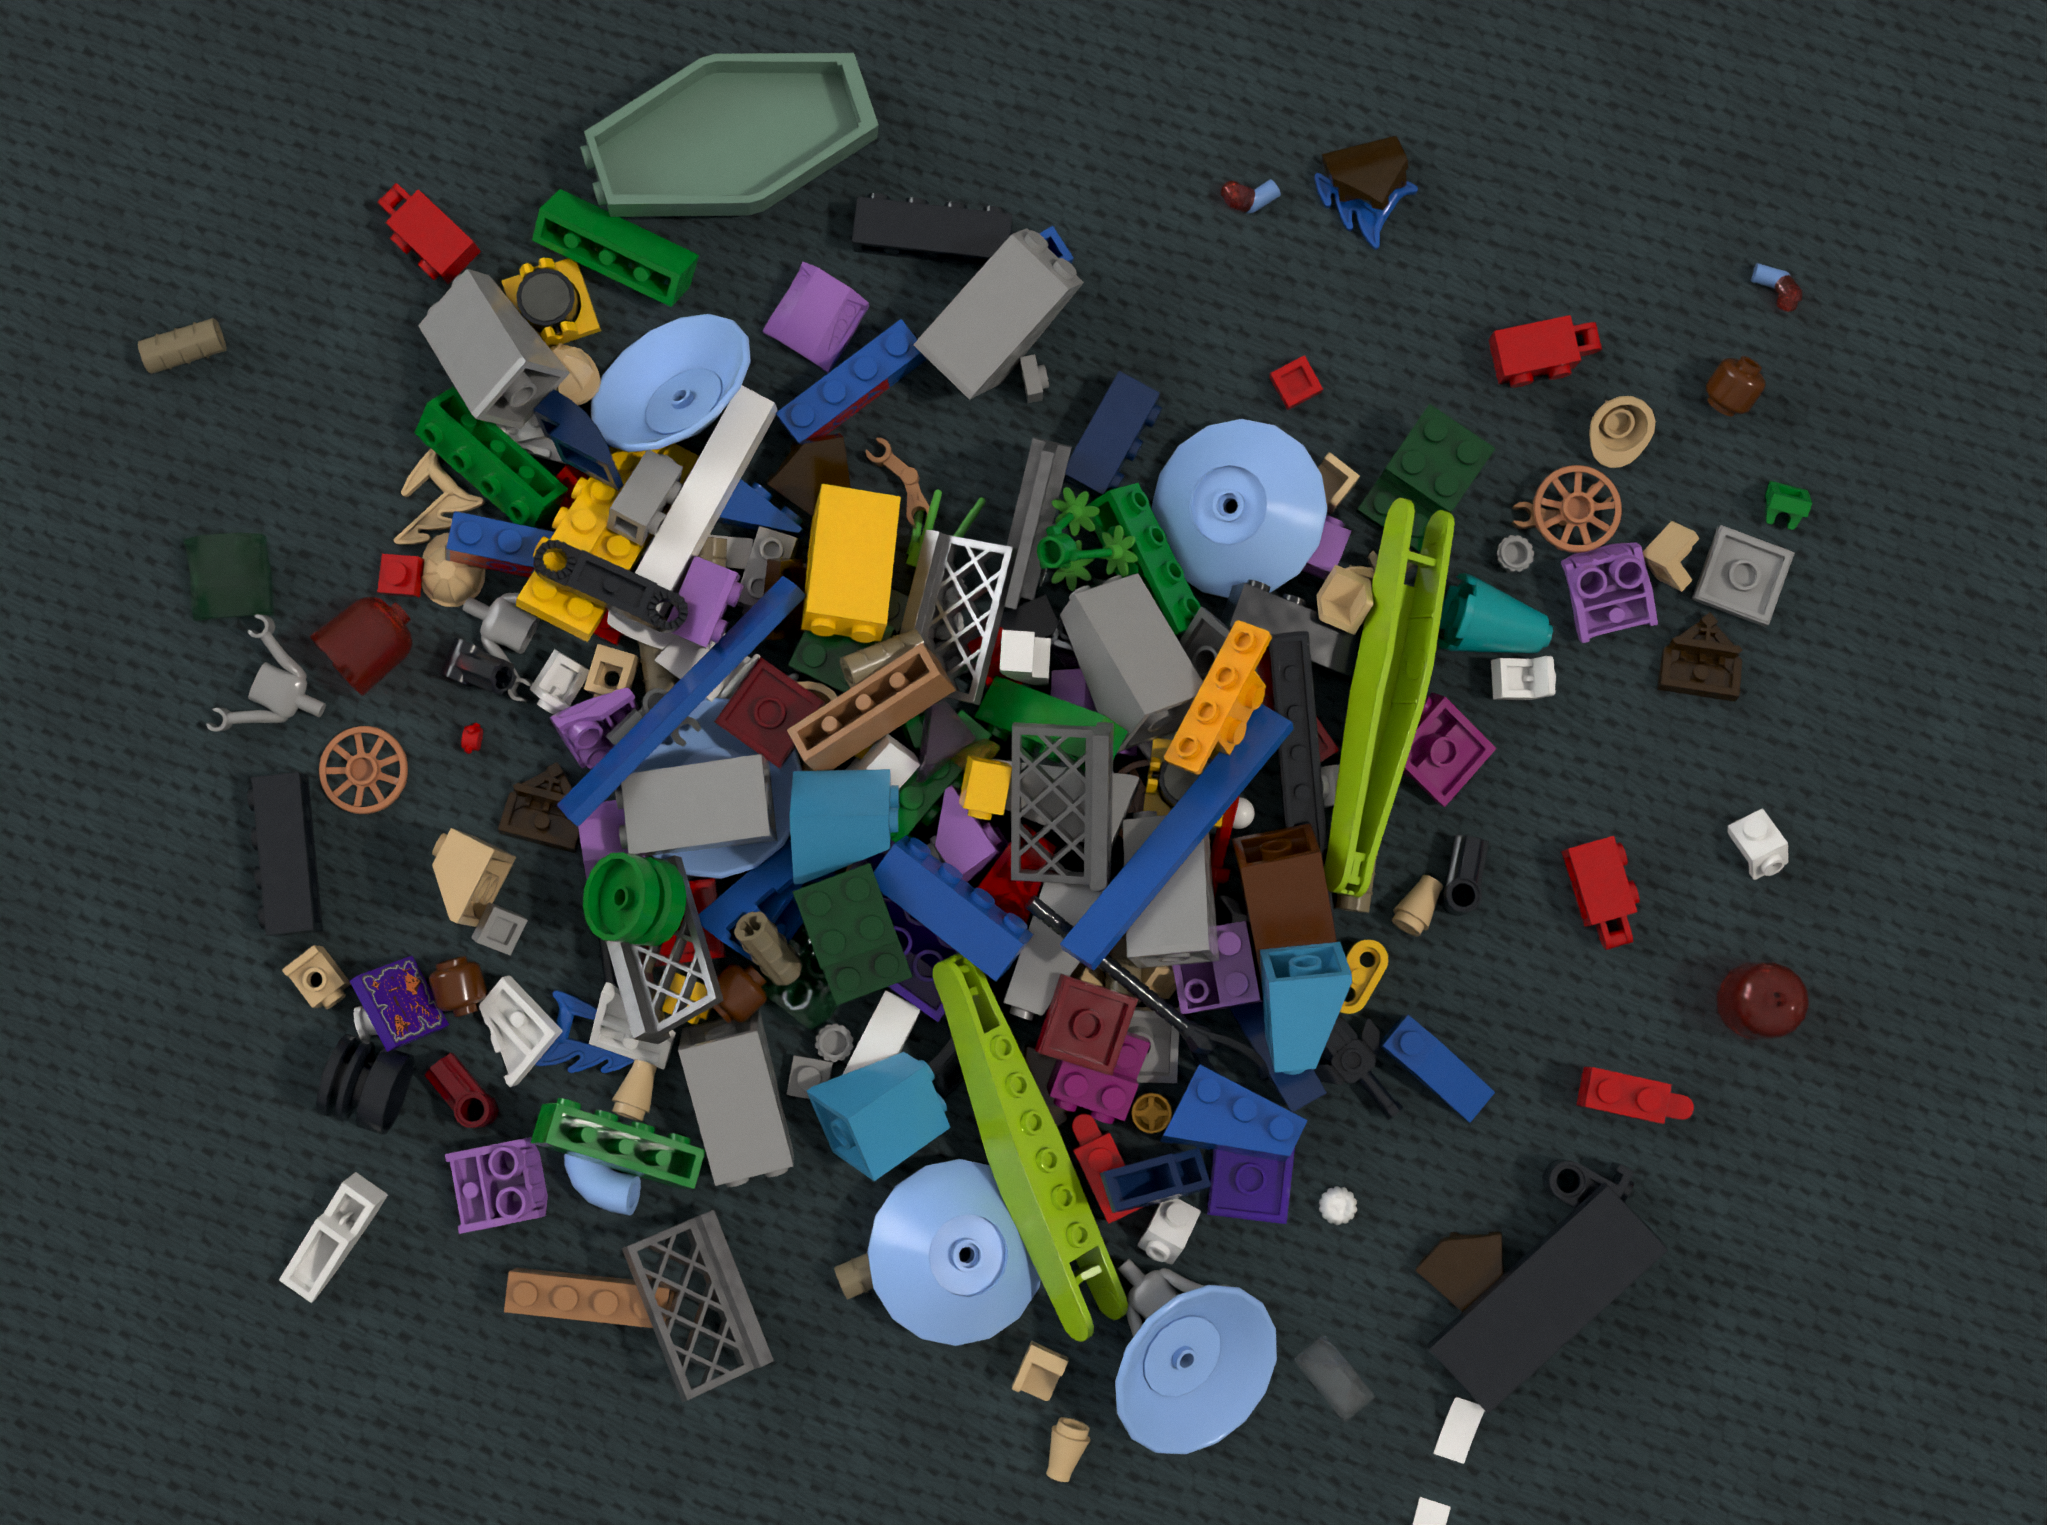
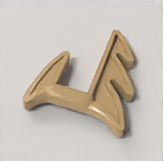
[394,449,485,545]

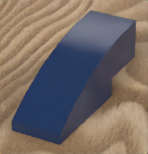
[533,389,624,491]
[1229,1002,1327,1113]
[1100,1148,1211,1213]

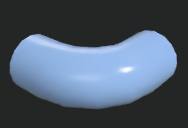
[564,1154,641,1216]

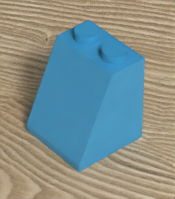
[789,769,899,884]
[1260,942,1352,1075]
[807,1052,950,1181]

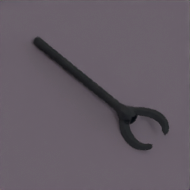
[1025,895,1269,1088]

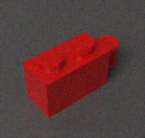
[377,183,481,284]
[1488,315,1602,388]
[1561,836,1640,950]
[1576,1066,1694,1124]
[1072,1113,1143,1224]

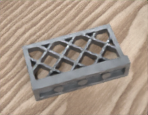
[1004,437,1072,609]
[899,529,1018,705]
[1011,722,1114,891]
[606,855,724,1044]
[622,1210,774,1402]

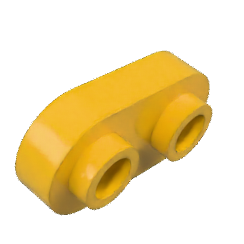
[1340,939,1388,1014]

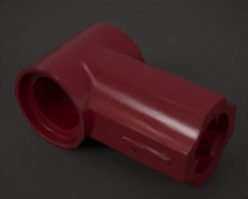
[425,1053,498,1128]

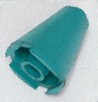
[1438,573,1553,653]

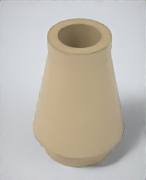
[1392,875,1443,936]
[612,1059,657,1122]
[1046,1417,1091,1482]

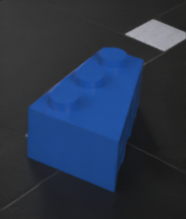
[698,839,838,966]
[1160,1064,1308,1162]

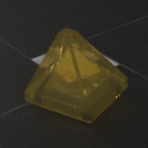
[945,738,1000,772]

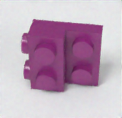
[1403,692,1497,807]
[1046,1031,1151,1124]

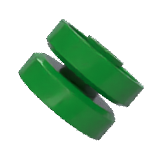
[583,852,686,946]

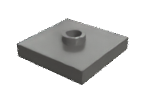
[1691,525,1795,627]

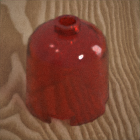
[309,596,413,697]
[1716,961,1809,1040]

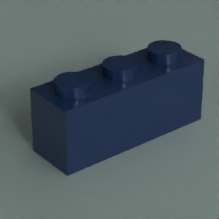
[1064,371,1162,499]

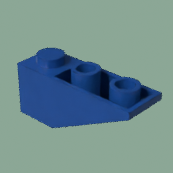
[717,479,805,539]

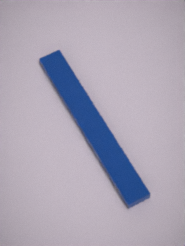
[557,576,806,827]
[1060,704,1294,971]

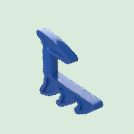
[1314,173,1418,250]
[536,990,634,1073]

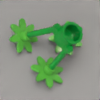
[1037,487,1138,591]

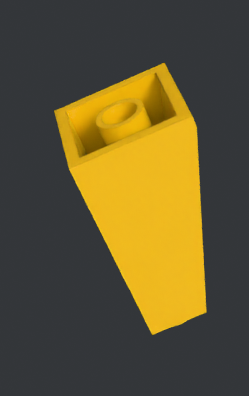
[801,484,901,643]

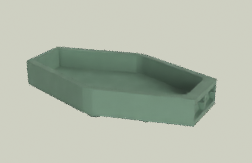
[580,53,879,217]

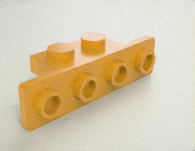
[1164,620,1272,775]

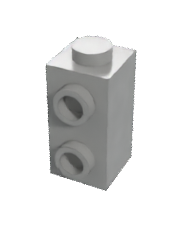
[606,450,683,546]
[737,526,799,615]

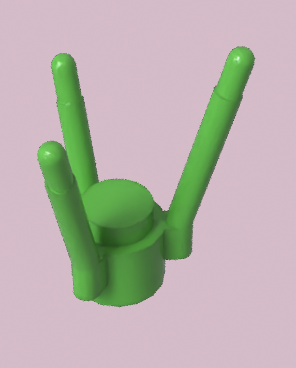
[906,489,986,567]

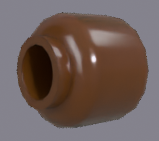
[1706,356,1766,417]
[429,956,487,1017]
[713,964,767,1024]

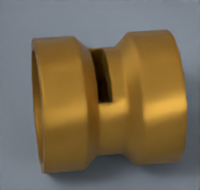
[1131,1093,1172,1134]

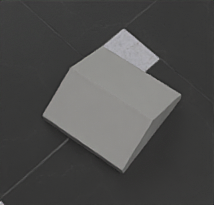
[1128,1007,1180,1083]

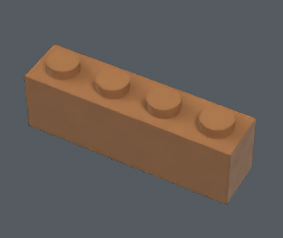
[787,643,956,771]
[504,1267,675,1328]

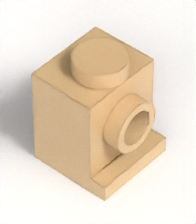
[584,644,641,698]
[282,945,351,1009]

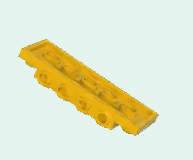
[516,443,699,642]

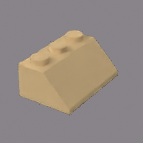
[432,828,516,927]

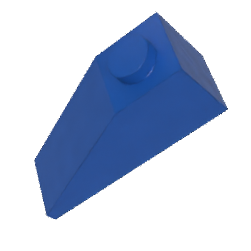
[1379,1015,1495,1123]

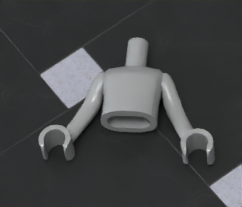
[463,593,540,702]
[206,614,326,732]
[1118,1258,1231,1337]

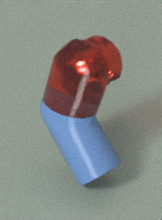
[1221,179,1281,214]
[1751,263,1803,312]

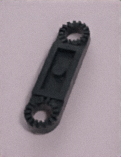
[533,539,688,633]

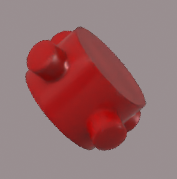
[461,723,483,754]

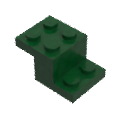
[1356,404,1495,554]
[788,589,909,693]
[792,863,913,1006]

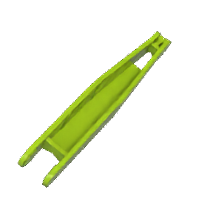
[1324,498,1455,898]
[933,953,1128,1342]

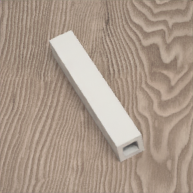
[635,385,778,617]

